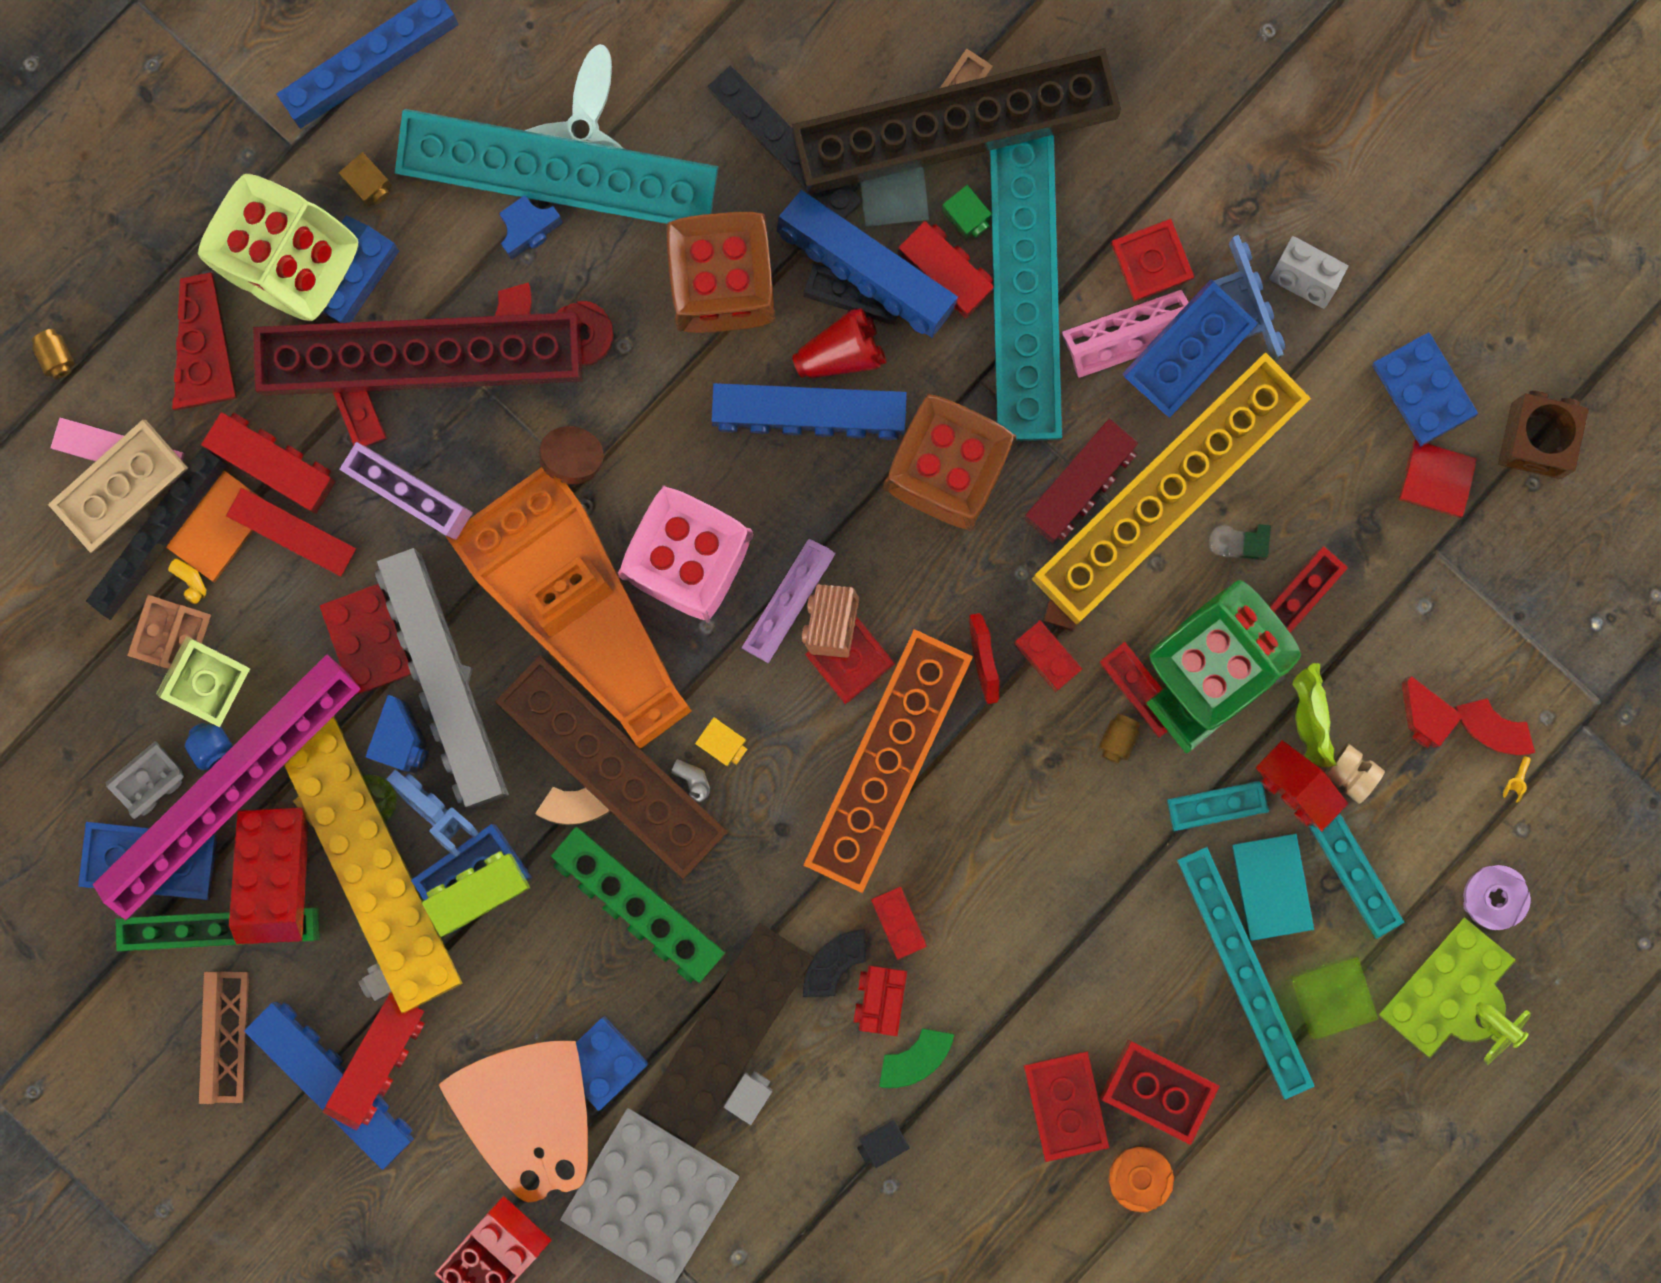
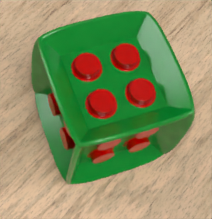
[1149,580,1301,730]

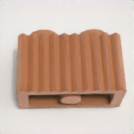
[802,584,859,658]

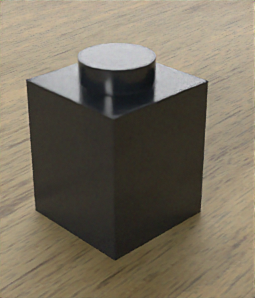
[857,1118,910,1168]

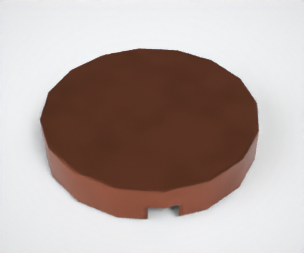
[539,426,604,484]

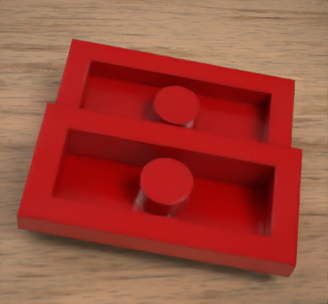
[1398,440,1477,518]

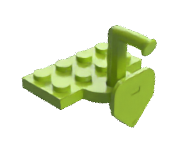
[1379,917,1531,1065]

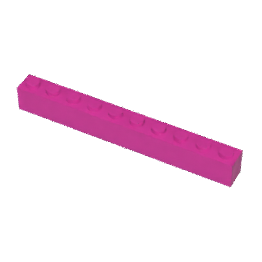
[93,654,360,920]

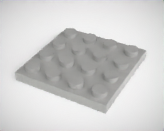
[560,1108,739,1283]

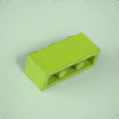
[421,851,530,937]

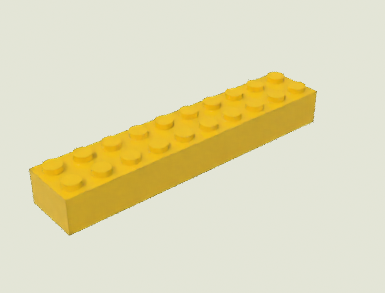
[1032,352,1311,625]

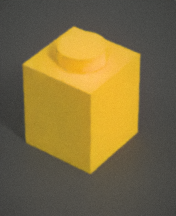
[695,717,748,767]

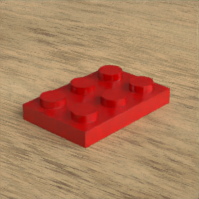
[319,584,411,697]
[1023,1051,1109,1162]

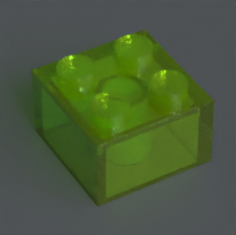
[1290,956,1379,1039]

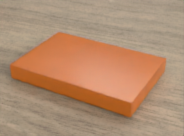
[166,470,266,583]

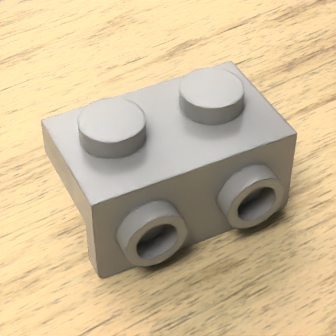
[1269,235,1349,309]
[105,741,184,819]

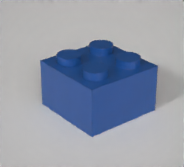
[576,1016,649,1111]

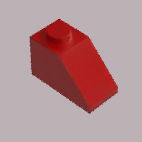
[1402,676,1463,748]

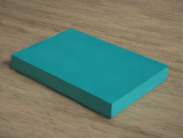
[1232,834,1314,941]

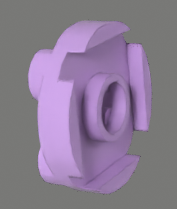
[1463,865,1531,930]

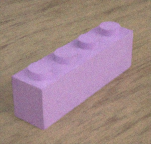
[339,442,473,540]

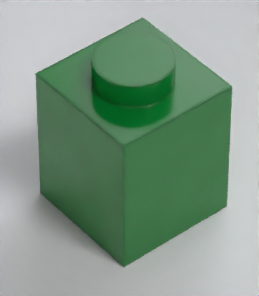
[942,185,992,241]

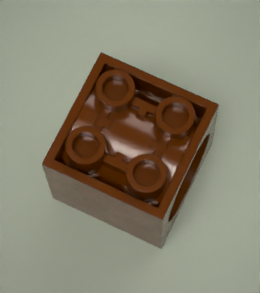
[1498,391,1589,479]

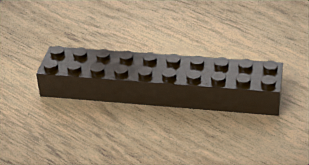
[792,48,1121,194]

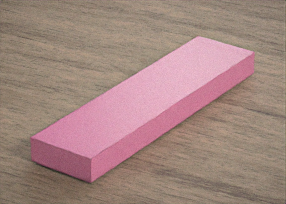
[50,418,185,484]

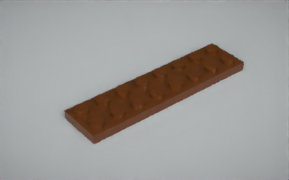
[495,655,728,880]

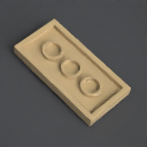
[48,420,188,553]

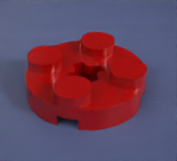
[556,301,614,366]

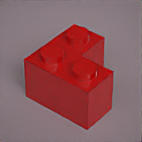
[1255,740,1348,832]

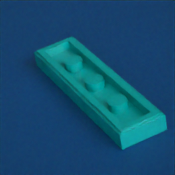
[1309,813,1405,939]

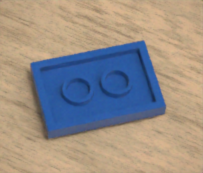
[1372,332,1478,447]

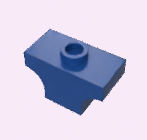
[499,195,563,260]

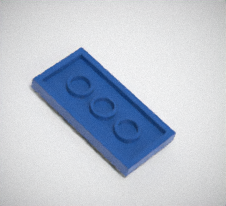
[1122,279,1258,418]
[78,822,217,900]

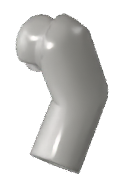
[671,759,710,802]

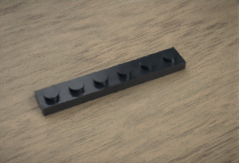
[707,65,862,219]
[86,447,228,620]

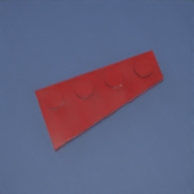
[172,272,238,411]

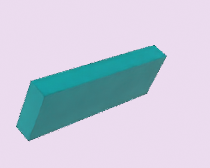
[1167,781,1269,831]

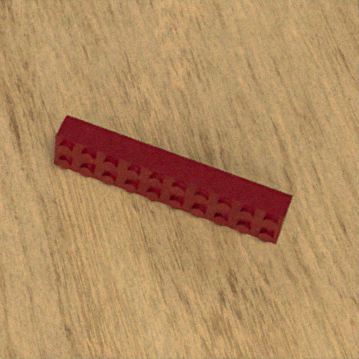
[253,312,583,396]

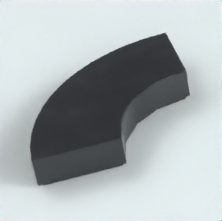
[803,929,866,997]

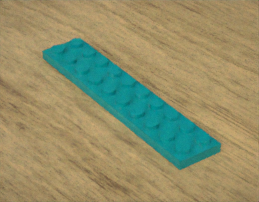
[395,109,719,224]
[990,135,1062,441]

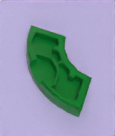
[879,1028,954,1088]

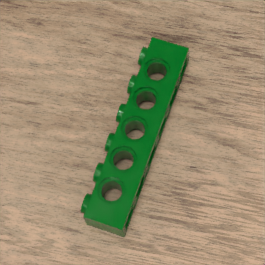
[551,827,726,984]

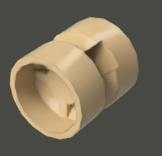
[1324,743,1385,804]

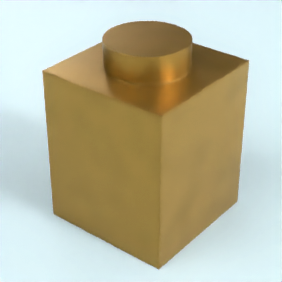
[339,152,392,208]

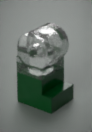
[1208,524,1271,560]

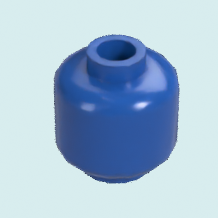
[185,723,233,771]

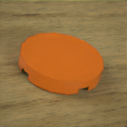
[1108,1146,1174,1213]

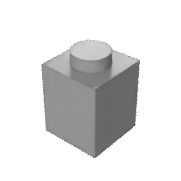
[724,1071,773,1125]

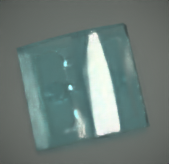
[860,167,929,227]

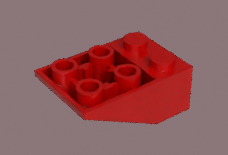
[434,1196,552,1283]

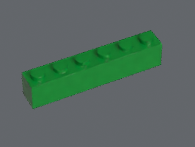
[115,908,320,951]

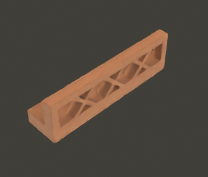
[199,971,249,1104]

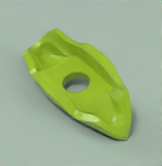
[1292,663,1338,767]

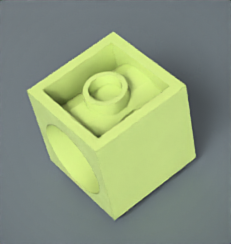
[156,636,250,727]

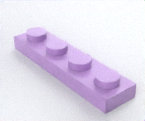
[742,539,836,663]

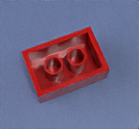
[1099,1040,1220,1145]

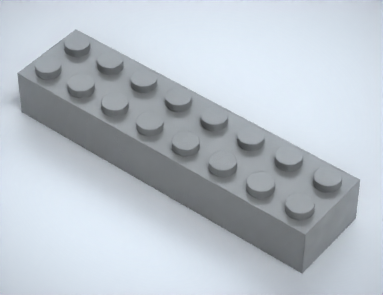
[375,548,509,809]

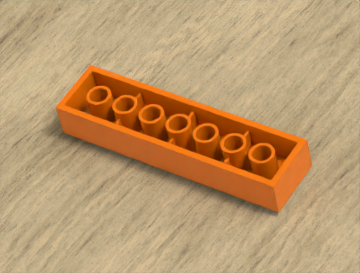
[803,629,973,893]

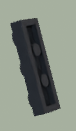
[803,264,897,325]

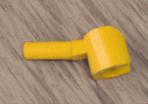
[1503,756,1531,803]

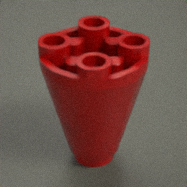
[792,308,887,378]

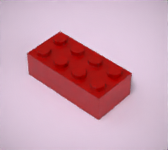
[229,808,309,945]

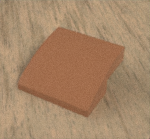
[127,595,211,669]

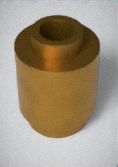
[31,329,75,379]
[1098,713,1140,764]

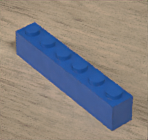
[276,0,459,129]
[776,190,958,338]
[712,383,907,440]
[244,1002,414,1170]

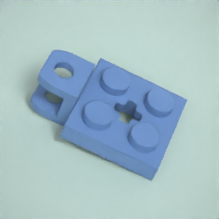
[387,769,479,857]

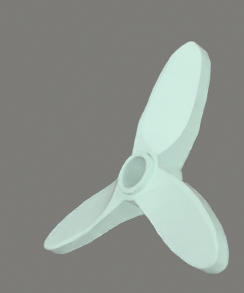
[525,44,624,149]

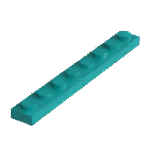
[1176,847,1315,1100]

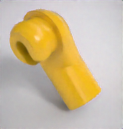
[168,558,207,604]

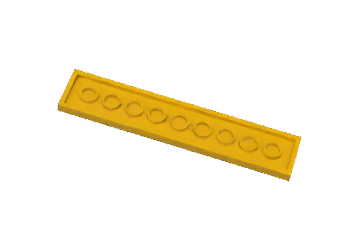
[284,716,463,1013]

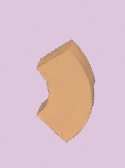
[535,787,610,825]

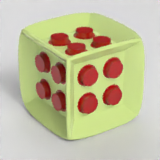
[198,174,359,321]

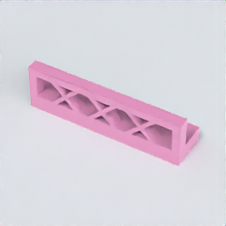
[1062,290,1189,378]

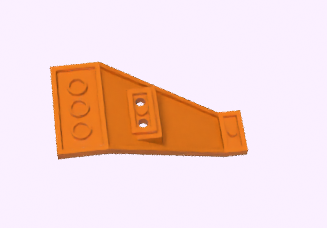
[445,467,692,749]

